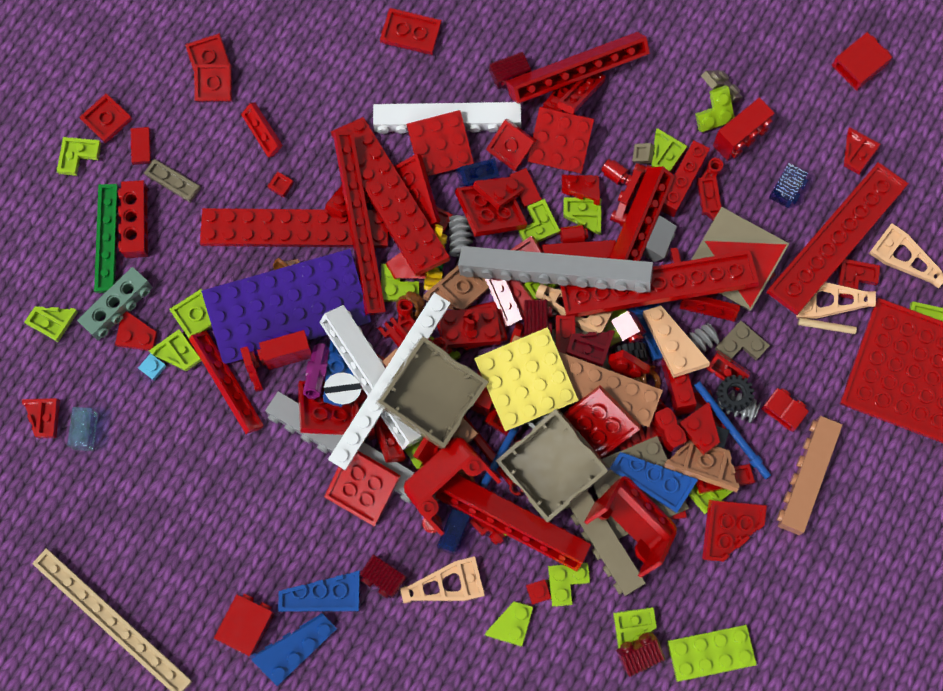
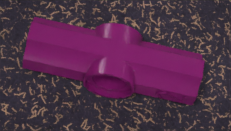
[303,343,329,399]

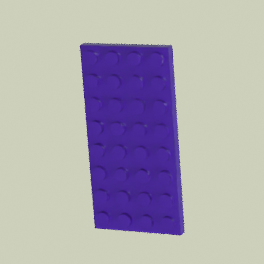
[201,249,371,364]

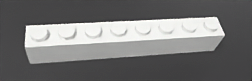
[373,102,521,134]
[320,305,424,450]

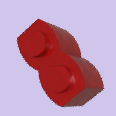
[761,388,809,432]
[652,407,686,452]

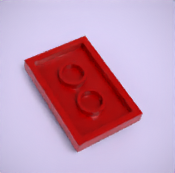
[380,8,442,55]

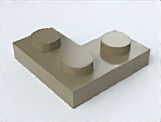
[701,70,742,103]
[715,321,770,361]

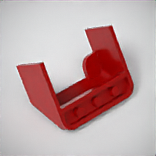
[404,436,501,536]
[584,476,677,578]

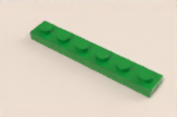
[94,184,119,293]

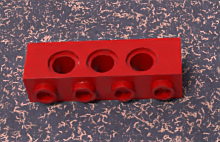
[661,140,710,217]
[118,180,148,258]

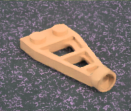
[869,223,943,289]
[796,282,876,319]
[535,284,614,333]
[400,556,485,604]

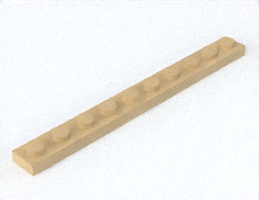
[32,549,193,691]

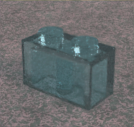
[67,407,98,451]

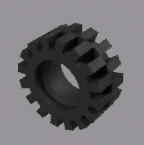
[611,342,648,362]
[716,375,754,413]

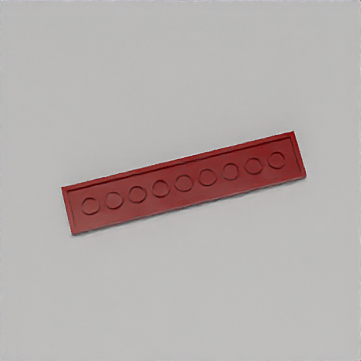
[331,117,450,277]
[766,162,909,315]
[200,208,388,248]
[560,250,759,317]

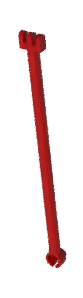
[377,317,524,496]

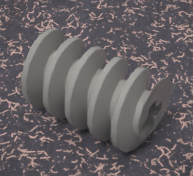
[449,215,473,257]
[688,323,720,352]
[717,390,761,423]

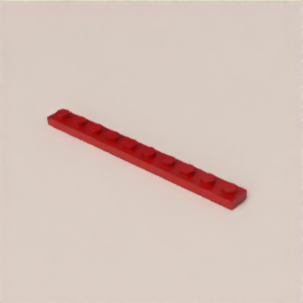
[333,131,386,315]

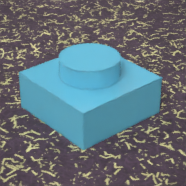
[138,353,167,381]

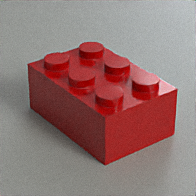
[712,97,775,161]

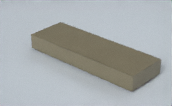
[144,159,201,203]

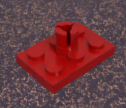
[440,307,501,348]

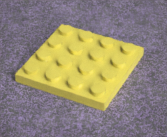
[474,327,579,431]

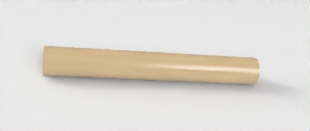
[798,318,857,334]

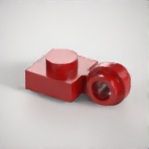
[469,518,505,545]

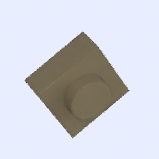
[632,143,654,164]

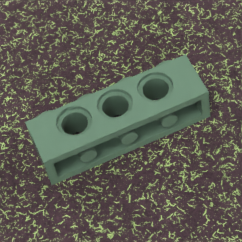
[77,267,153,341]

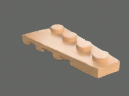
[643,306,710,378]

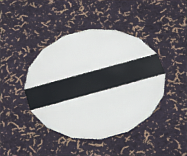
[324,373,361,404]

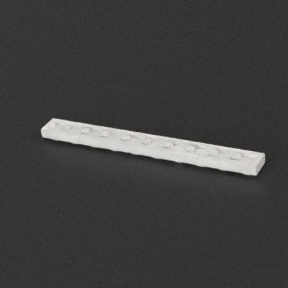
[328,293,451,471]

